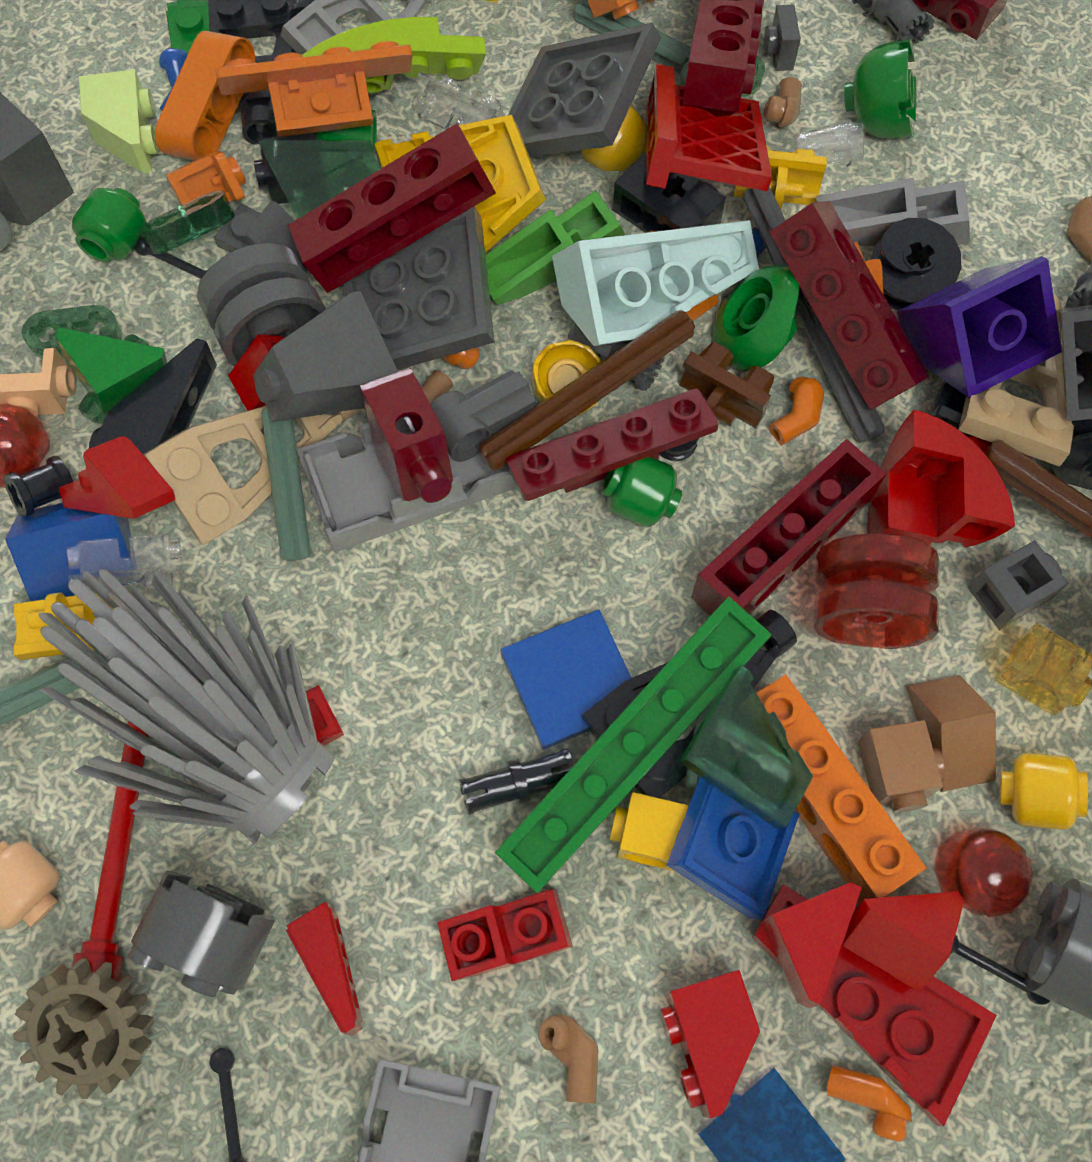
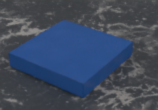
[500,609,632,750]
[666,759,799,920]

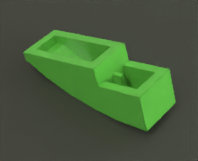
[485,190,625,305]

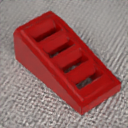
[286,902,363,1036]

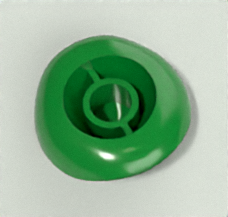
[712,265,799,371]

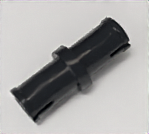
[459,748,573,815]

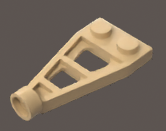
[958,294,1074,467]
[143,406,360,545]

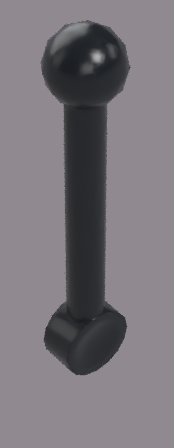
[134,237,208,279]
[950,935,1050,1005]
[209,1048,247,1162]

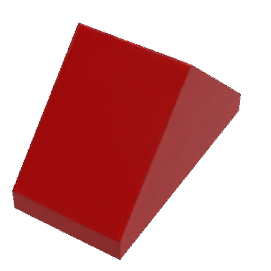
[762,882,862,1008]
[842,891,964,993]

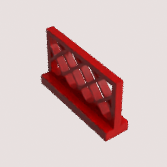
[646,64,772,192]

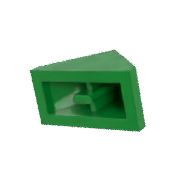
[56,327,167,414]

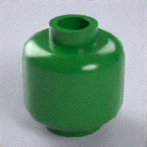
[72,188,147,262]
[601,456,682,528]

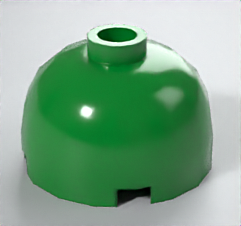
[844,39,917,139]

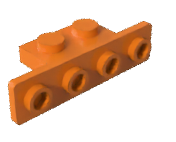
[215,41,412,137]

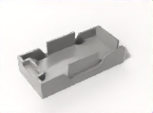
[297,385,517,553]
[357,1059,501,1162]

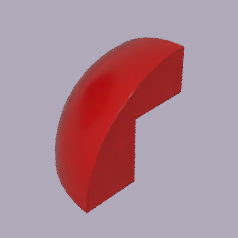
[866,409,1015,554]

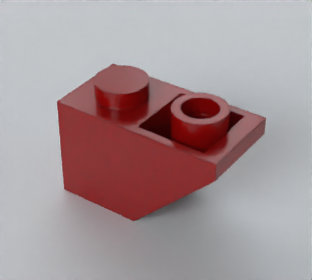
[660,969,760,1118]

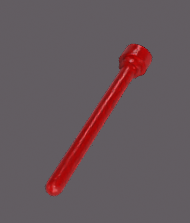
[72,721,149,982]

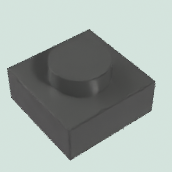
[764,4,801,71]

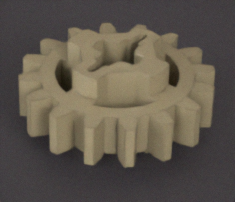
[13,959,154,1099]

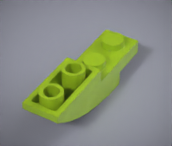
[302,17,486,94]

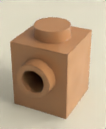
[858,720,945,813]

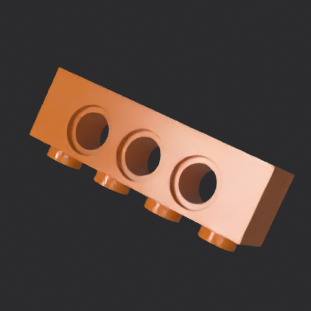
[731,674,927,904]

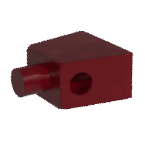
[360,368,453,503]

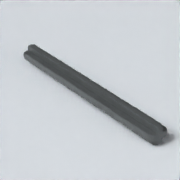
[743,187,885,443]

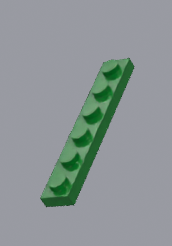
[495,596,772,893]

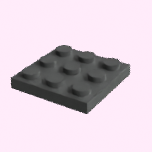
[508,23,661,158]
[343,206,495,370]

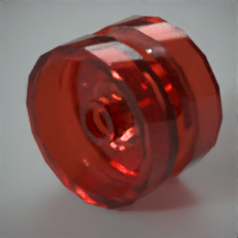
[813,533,940,649]

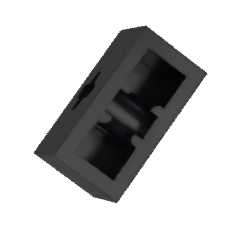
[612,151,726,233]

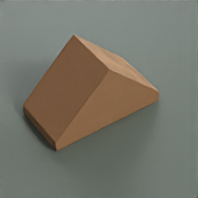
[907,675,996,792]

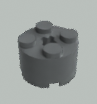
[128,871,276,997]
[1014,878,1092,1020]

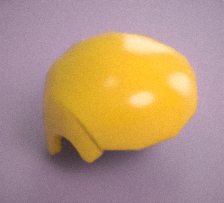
[581,105,646,171]
[530,340,602,416]

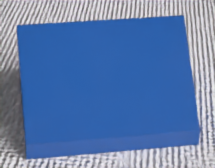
[5,502,140,602]

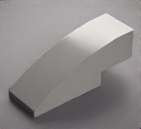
[816,178,970,246]

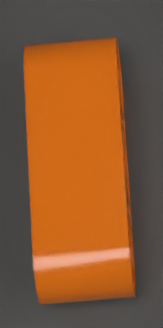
[155,31,255,161]

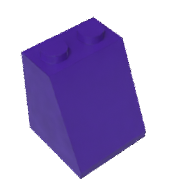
[897,256,1062,398]

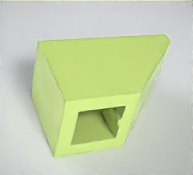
[79,69,159,173]

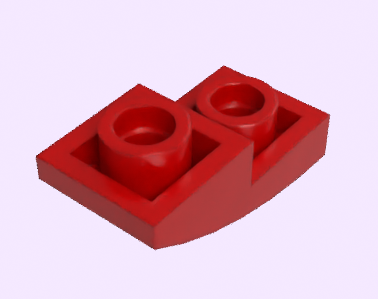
[437,889,573,981]

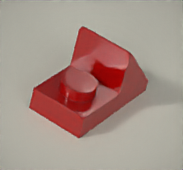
[59,436,176,519]

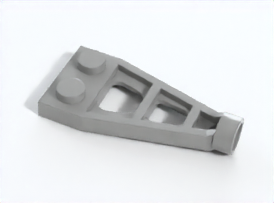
[281,0,427,55]

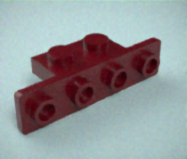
[506,389,718,501]

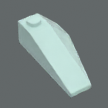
[552,220,759,346]

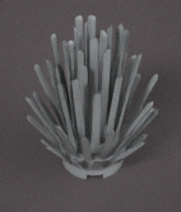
[38,569,335,844]

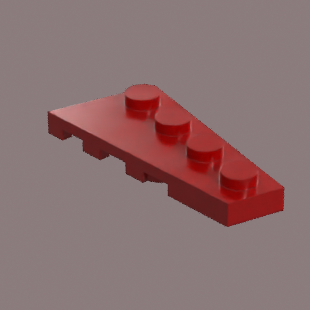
[752,884,997,1127]

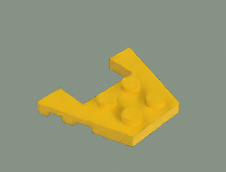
[375,115,546,253]

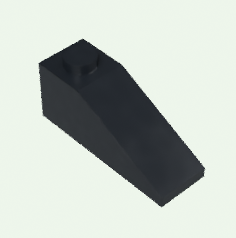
[89,339,217,454]

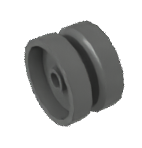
[197,243,326,366]

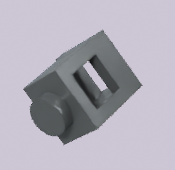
[968,540,1069,631]

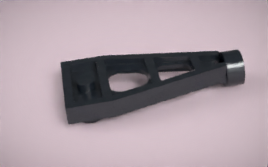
[208,0,298,145]
[581,609,797,798]

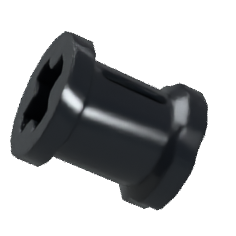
[4,455,73,517]

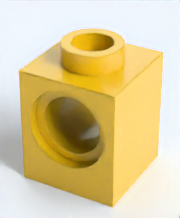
[610,792,689,872]

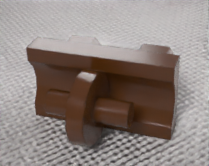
[679,342,775,429]

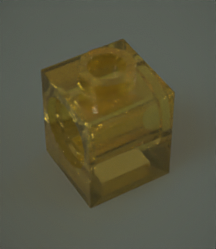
[995,622,1092,716]

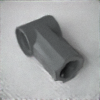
[430,370,536,462]

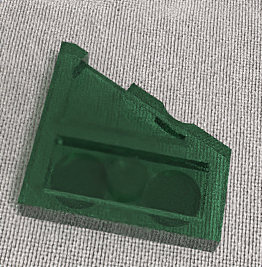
[258,139,381,219]
[679,665,813,829]

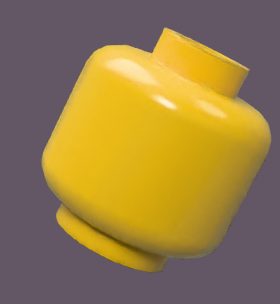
[1000,753,1088,830]

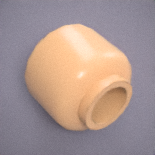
[0,840,60,930]

